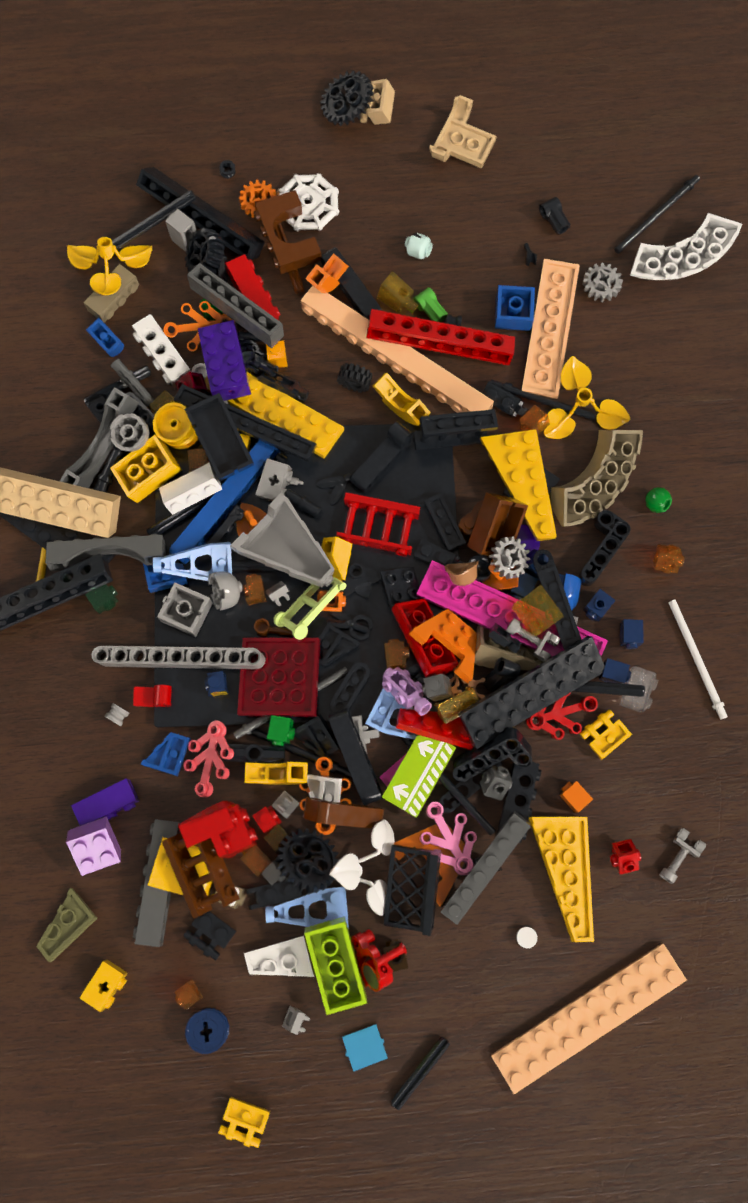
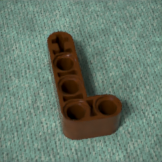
[303,797,384,829]

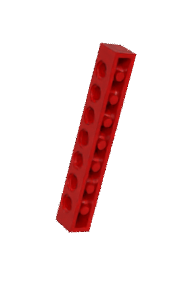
[366,309,515,365]

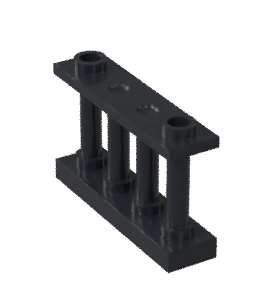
[413,409,498,450]

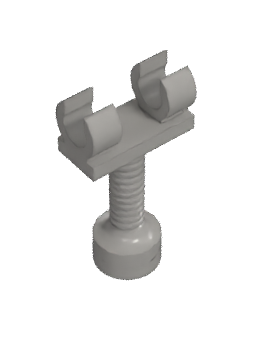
[506,618,560,662]
[659,828,707,884]

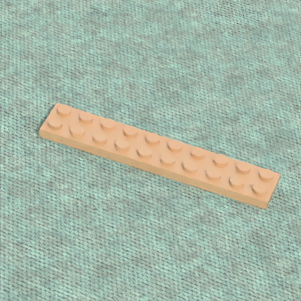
[491,943,687,1094]

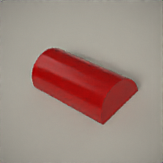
[392,598,459,678]

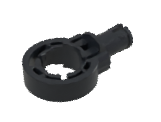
[240,340,279,377]

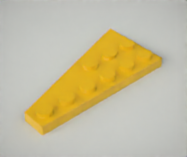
[480,429,557,541]

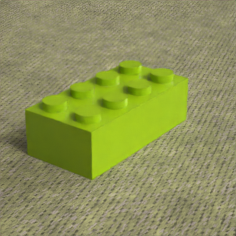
[304,916,367,1015]

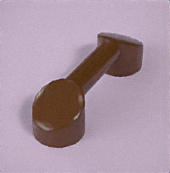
[254,618,308,638]

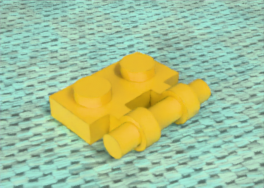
[580,709,632,760]
[218,1097,270,1148]

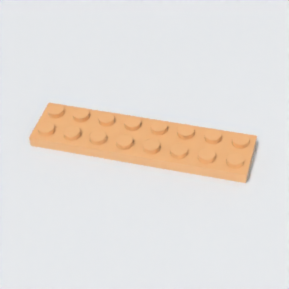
[522,259,579,399]

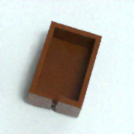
[467,492,528,556]

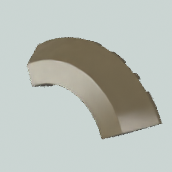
[551,430,643,527]

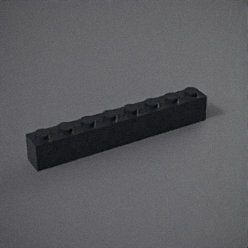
[136,167,265,260]

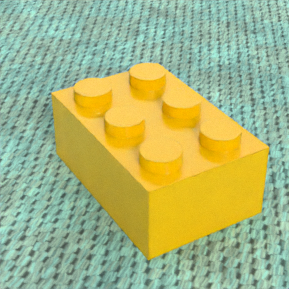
[110,435,182,503]

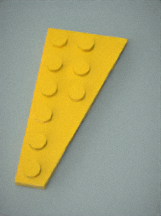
[528,817,594,942]

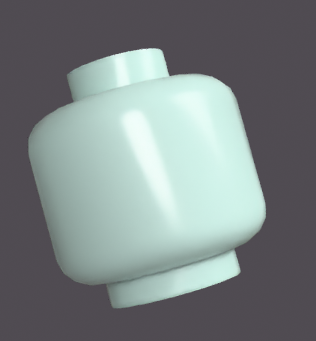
[405,233,433,259]

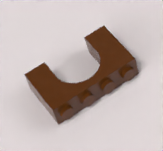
[253,190,321,274]

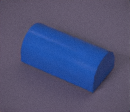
[86,318,124,357]

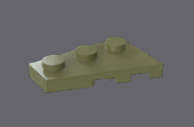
[36,888,98,962]

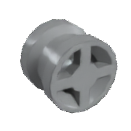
[105,703,130,726]

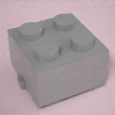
[157,582,213,637]

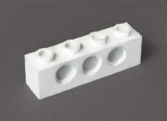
[132,314,191,389]

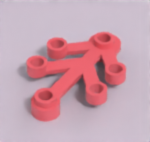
[183,720,234,798]

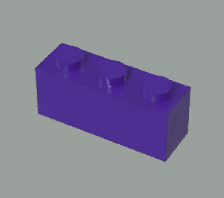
[71,778,140,826]

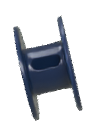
[185,1008,229,1054]

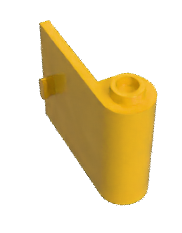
[148,837,213,896]

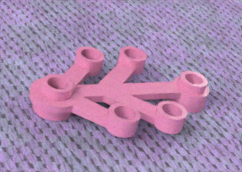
[420,802,477,876]

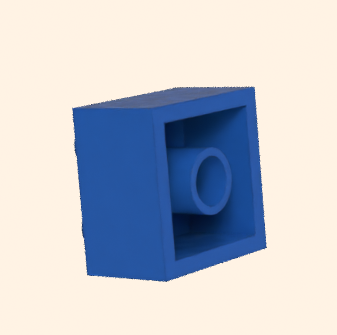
[495,285,535,331]

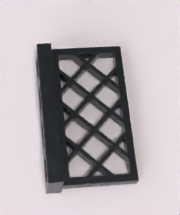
[384,845,442,936]

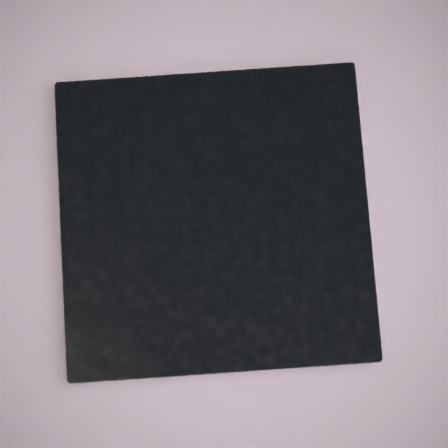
[154,423,467,728]

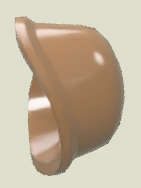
[445,561,478,586]

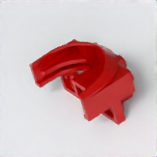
[178,800,258,858]

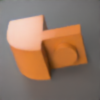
[306,254,349,293]

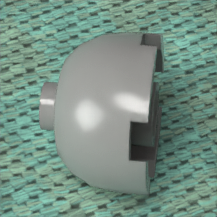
[110,413,149,452]
[208,571,242,611]

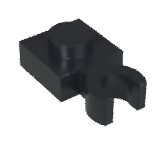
[488,623,522,654]

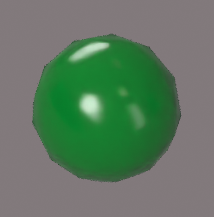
[645,487,672,513]

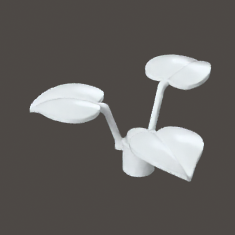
[330,819,395,916]

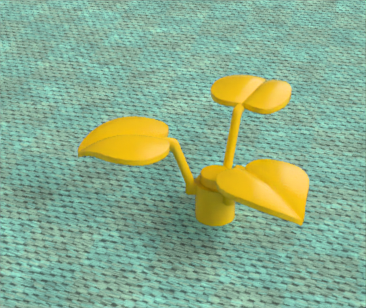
[67,237,152,295]
[544,356,630,439]

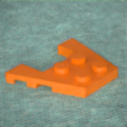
[409,609,477,684]
[394,822,465,907]

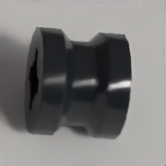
[446,314,462,326]

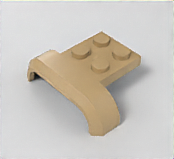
[430,96,497,168]

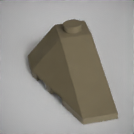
[474,625,551,670]

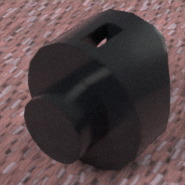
[468,555,491,583]

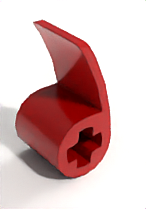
[133,685,172,707]

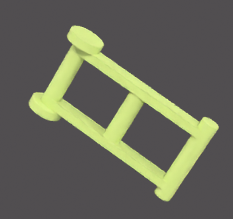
[274,577,346,640]

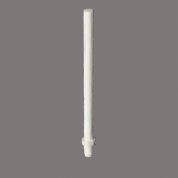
[668,600,728,720]

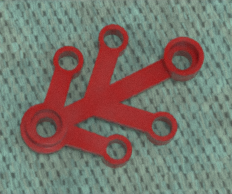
[526,692,598,740]

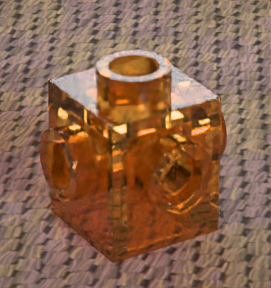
[653,544,685,574]

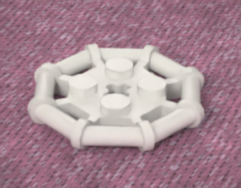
[277,173,339,231]

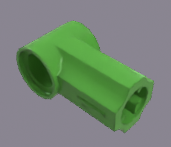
[413,288,448,323]

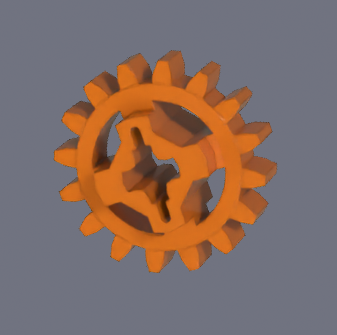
[239,180,277,218]

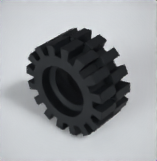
[337,363,373,392]

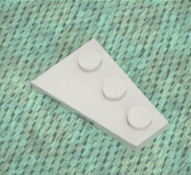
[244,936,315,977]

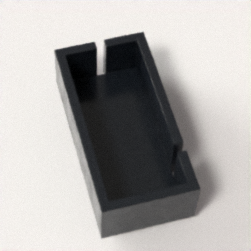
[184,393,254,481]

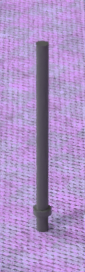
[233,667,348,739]

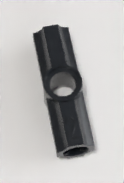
[224,744,285,763]

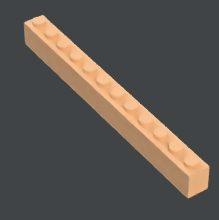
[301,285,494,413]

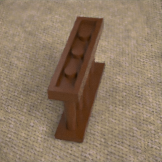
[161,833,240,919]

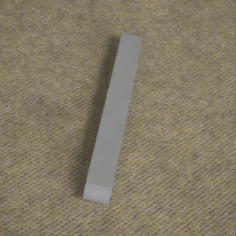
[91,646,266,669]

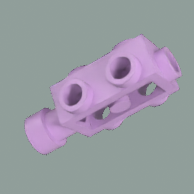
[382,667,432,716]

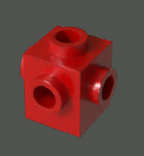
[610,839,641,875]

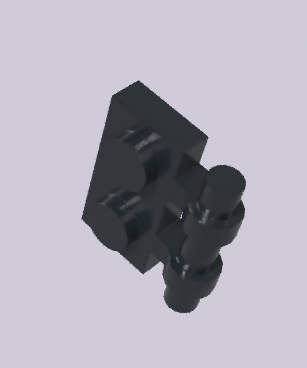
[183,911,237,961]

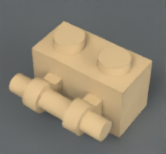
[360,79,395,125]

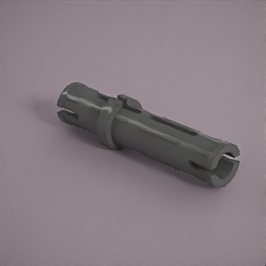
[110,359,156,408]

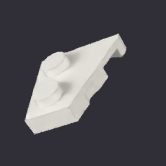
[307,774,342,803]

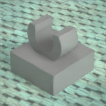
[265,581,290,606]
[272,790,300,819]
[282,1006,310,1035]

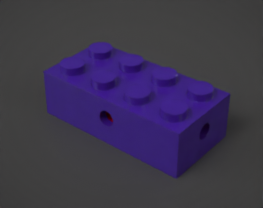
[198,320,251,401]

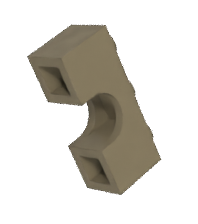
[83,264,139,323]

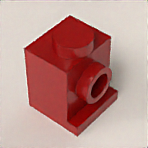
[253,806,282,834]

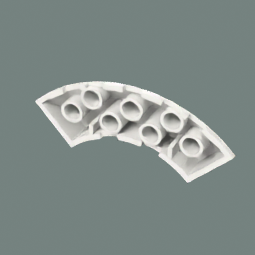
[630,213,742,280]

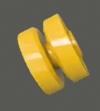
[153,402,198,450]

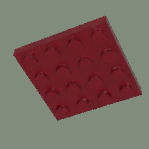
[237,638,320,717]

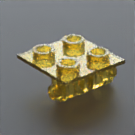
[512,585,564,637]

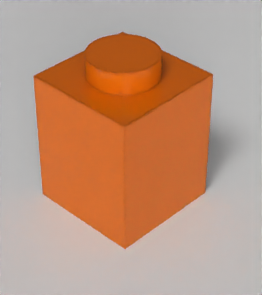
[559,781,593,814]

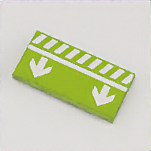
[382,735,456,818]

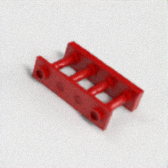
[336,492,420,556]

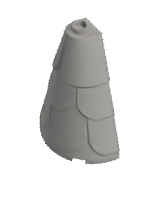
[230,493,335,587]

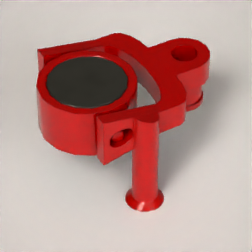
[351,929,407,992]

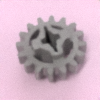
[582,263,623,302]
[489,536,530,579]

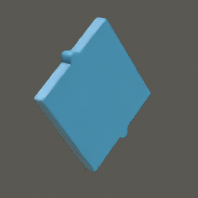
[342,1024,388,1071]

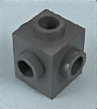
[480,765,513,800]

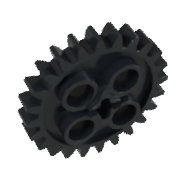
[320,70,374,126]
[275,828,339,894]

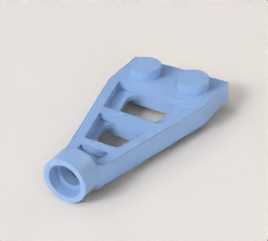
[153,542,232,581]
[365,689,417,740]
[265,887,349,929]

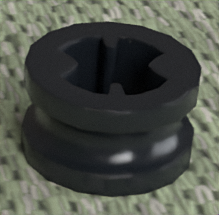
[219,160,236,179]

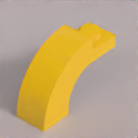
[372,373,431,426]
[244,762,308,785]

